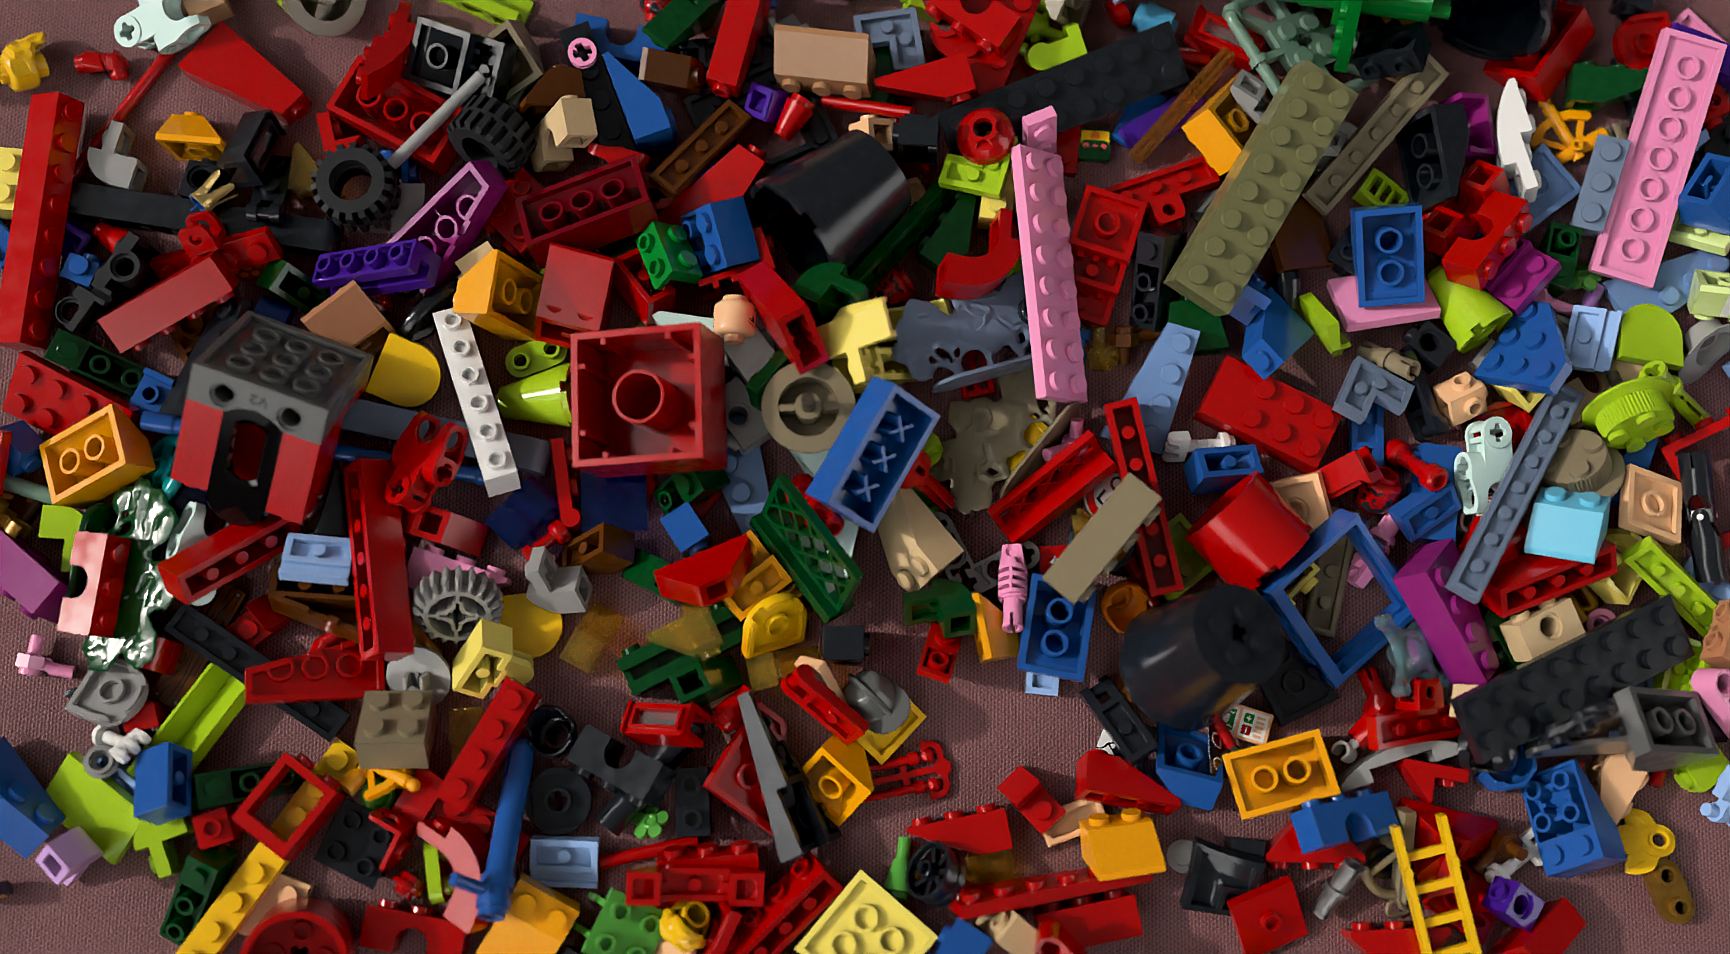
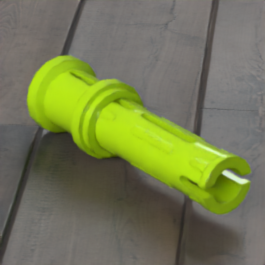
[1638,360,1714,430]

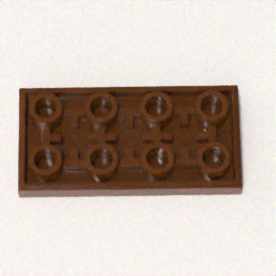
[1270,177,1334,274]

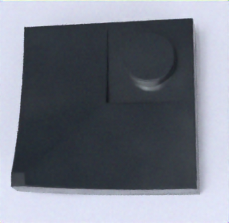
[1179,836,1266,916]

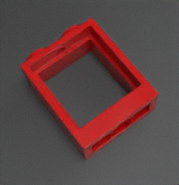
[231,752,346,862]

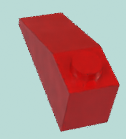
[873,52,976,105]
[1075,749,1181,816]

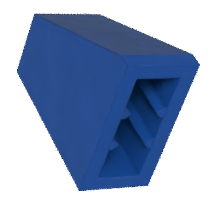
[1242,288,1315,380]

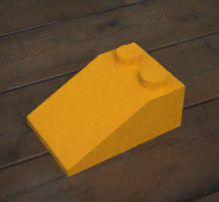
[1181,73,1257,176]
[1222,729,1341,821]
[475,872,580,954]

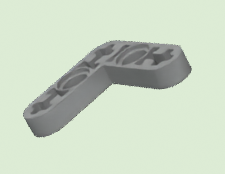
[933,512,1040,594]

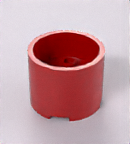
[1184,470,1313,590]
[240,897,356,954]

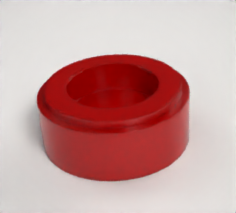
[1105,0,1132,28]

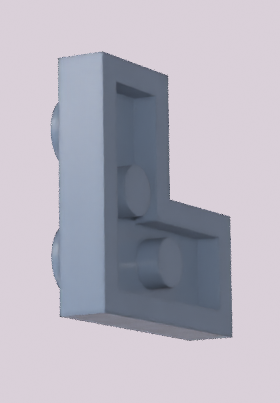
[853,7,925,73]
[1332,356,1415,425]

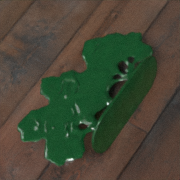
[66,476,179,672]

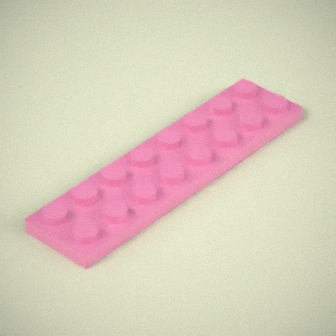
[1587,27,1727,289]
[1010,144,1088,404]

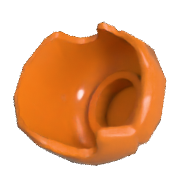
[1100,580,1150,633]

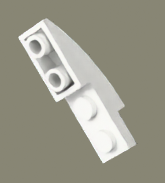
[1494,78,1542,203]

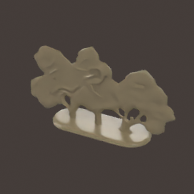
[929,356,1082,515]

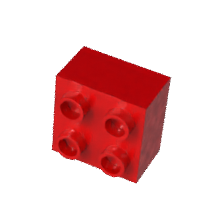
[570,322,728,478]

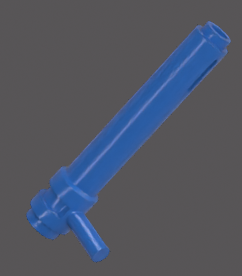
[449,739,535,922]

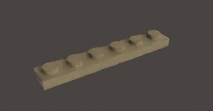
[1300,54,1449,216]

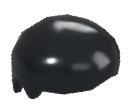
[525,705,578,758]

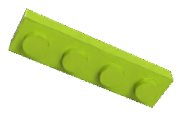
[1621,535,1719,638]

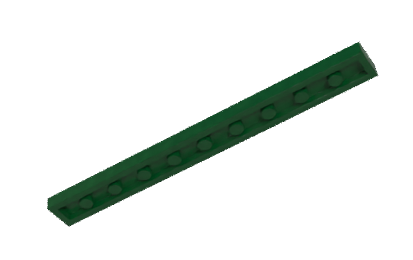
[746,179,957,411]

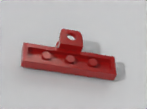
[1103,156,1220,231]
[149,210,283,281]
[1366,676,1462,751]

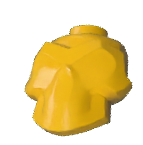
[0,31,50,92]
[659,901,710,953]

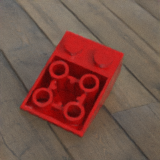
[534,242,615,349]

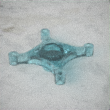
[1374,613,1449,698]

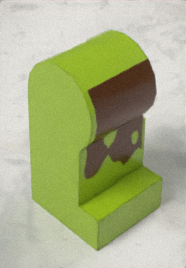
[1024,23,1087,71]

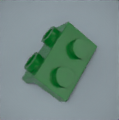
[636,220,703,291]

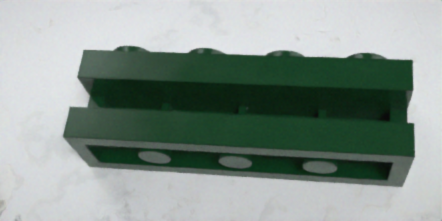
[616,601,745,697]

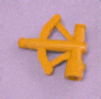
[1530,99,1609,165]
[339,765,421,802]

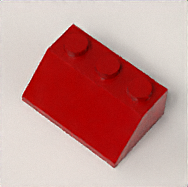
[1482,4,1596,103]

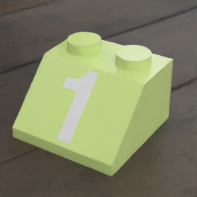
[1687,269,1730,321]

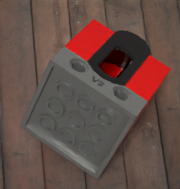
[170,310,374,527]

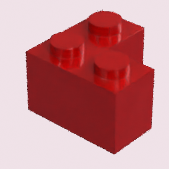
[612,248,678,327]

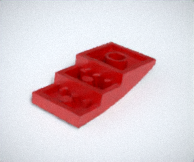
[1068,184,1147,330]

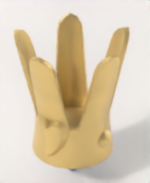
[189,170,239,212]

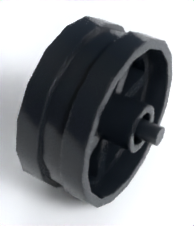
[906,840,967,907]

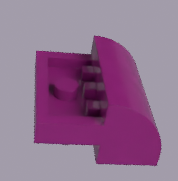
[1483,236,1562,316]

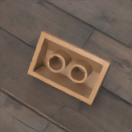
[774,24,877,99]

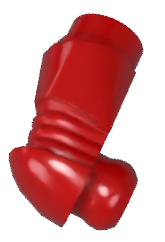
[74,50,130,81]

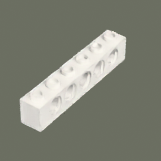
[432,308,521,497]

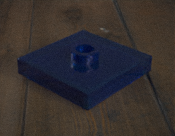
[581,471,648,533]

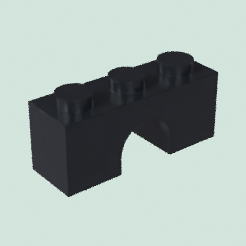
[566,724,677,809]

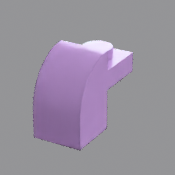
[35,826,103,887]

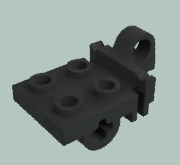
[55,231,161,340]

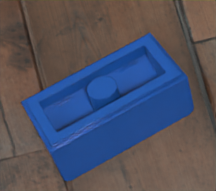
[1388,480,1463,543]

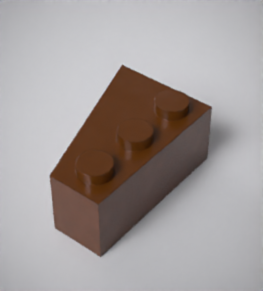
[268,565,359,644]

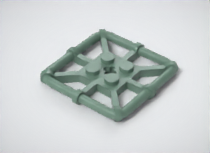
[1222,0,1382,97]

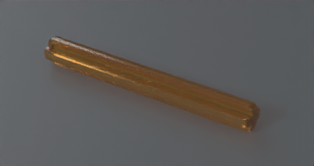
[1129,47,1235,164]

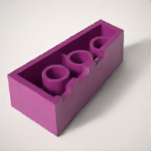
[387,161,508,295]
[0,527,70,624]
[1393,538,1500,687]

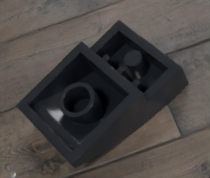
[404,16,518,103]

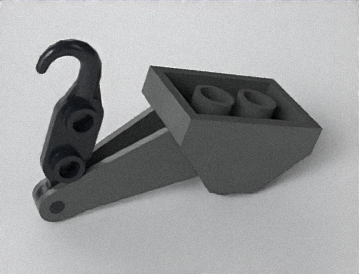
[1522,686,1720,772]

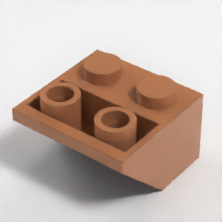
[301,279,397,355]

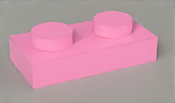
[1022,105,1057,153]

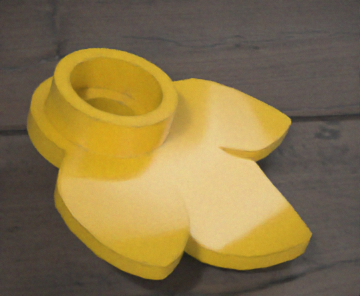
[1617,808,1676,875]

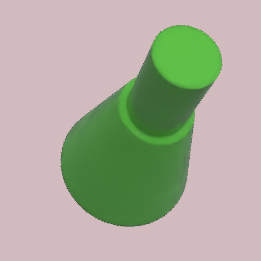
[883,837,912,901]

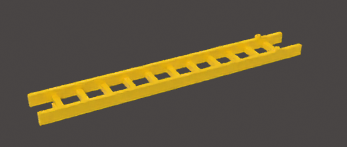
[1389,813,1482,954]

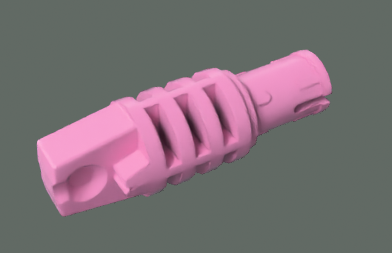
[1346,513,1399,589]
[998,544,1028,633]

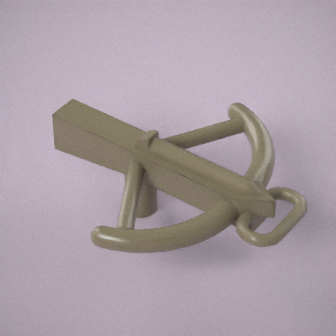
[1361,806,1419,918]

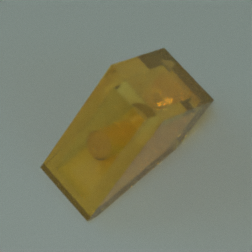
[559,603,625,675]
[645,606,725,661]
[746,646,822,692]

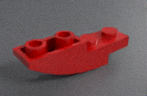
[356,1,416,100]

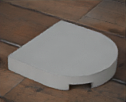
[64,657,149,726]

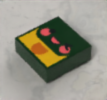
[1077,128,1111,164]

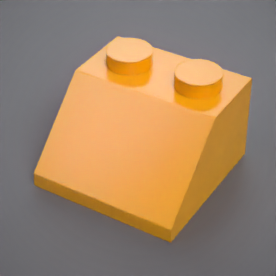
[1079,808,1166,881]

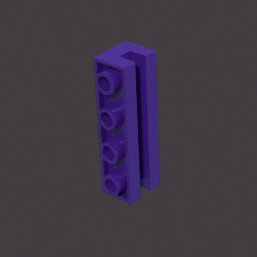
[311,239,442,296]

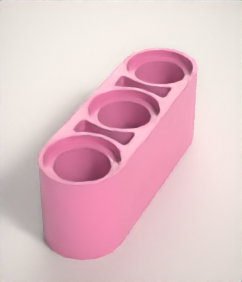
[1691,668,1730,740]

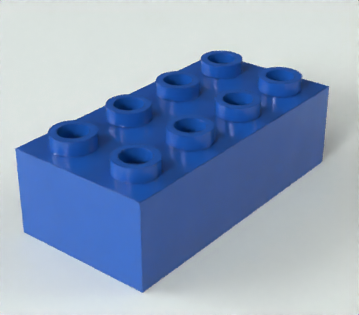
[806,376,940,533]

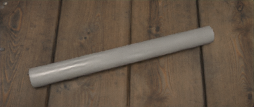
[387,70,487,170]

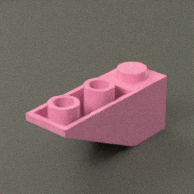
[406,544,513,589]

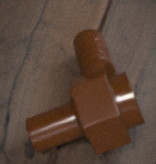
[1110,325,1163,365]
[1469,828,1528,875]

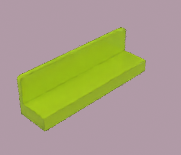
[437,0,534,26]
[127,663,245,777]

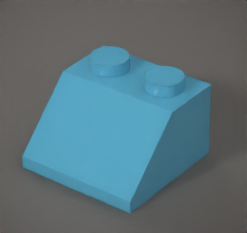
[1524,487,1611,564]

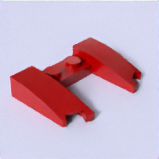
[387,767,532,869]

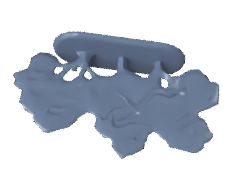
[892,270,1033,393]

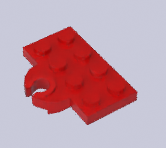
[929,0,1041,99]

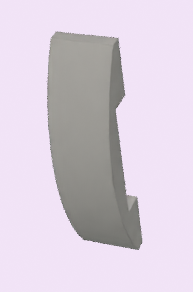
[1230,69,1348,157]
[1336,741,1458,793]

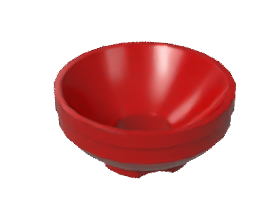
[957,108,1015,165]

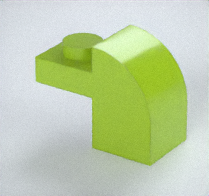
[38,505,85,574]
[134,808,195,879]

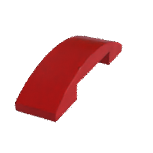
[625,864,765,907]

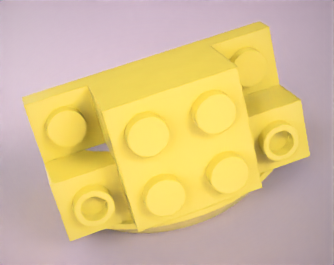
[817,297,952,394]

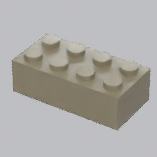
[1042,472,1162,606]

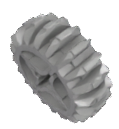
[411,565,503,645]

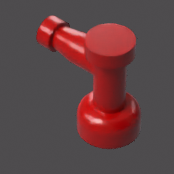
[521,519,572,561]

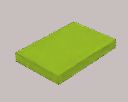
[45,750,143,866]

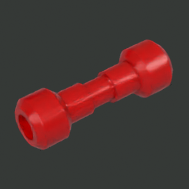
[1384,438,1448,492]
[792,473,844,537]

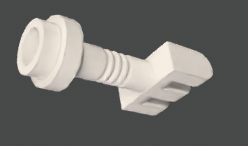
[1161,431,1236,462]
[92,725,152,764]
[1484,826,1543,885]

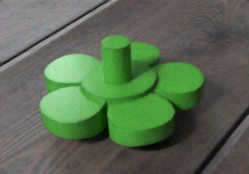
[1571,264,1602,291]
[633,805,670,840]

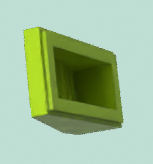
[1352,167,1409,207]

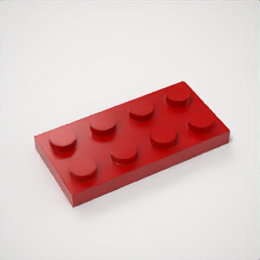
[2,350,140,436]

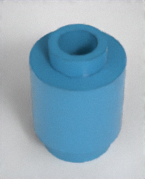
[1131,2,1180,33]

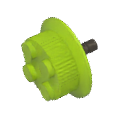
[1581,371,1675,453]

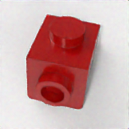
[192,807,245,850]

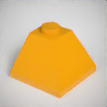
[155,111,227,162]
[971,592,1020,664]
[802,734,874,827]

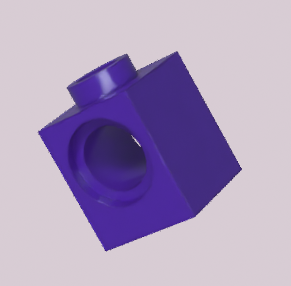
[1481,875,1545,932]

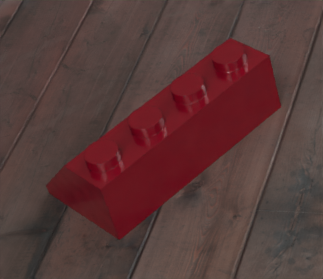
[515,154,660,270]

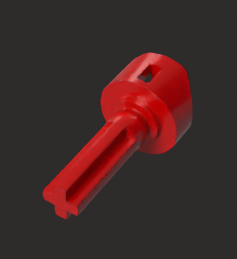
[900,449,955,512]

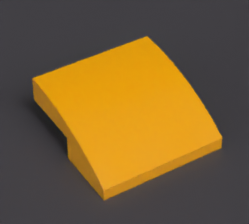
[722,529,793,621]

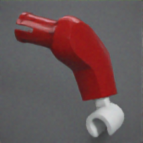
[1331,667,1395,763]

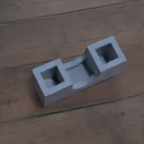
[1570,134,1631,239]

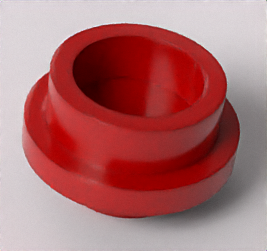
[393,871,425,901]

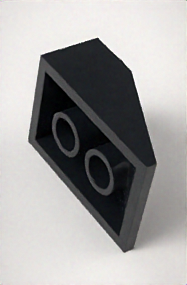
[1395,104,1470,213]

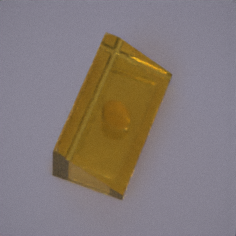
[964,849,1016,885]

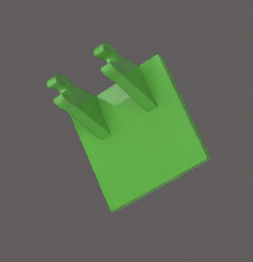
[572,887,664,954]

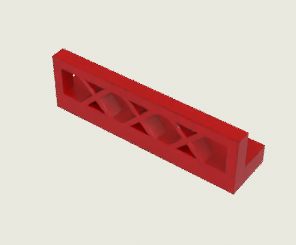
[987,430,1118,544]

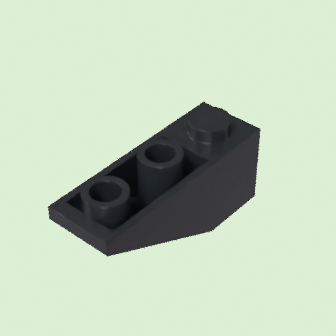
[1129,227,1187,331]

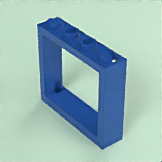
[1255,508,1414,688]

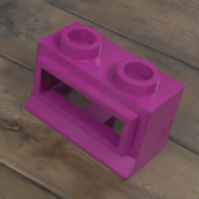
[1438,92,1497,163]

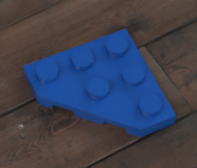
[1473,301,1573,395]

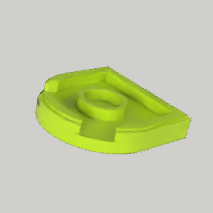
[1616,304,1684,371]

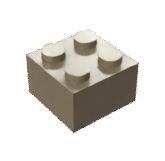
[354,690,438,769]

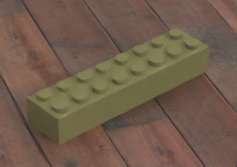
[1163,59,1359,317]

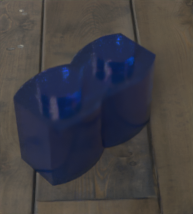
[485,475,560,552]

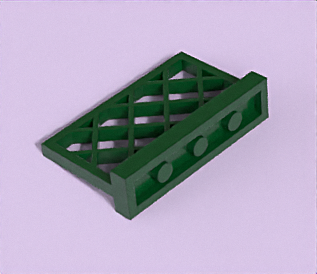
[749,473,865,624]

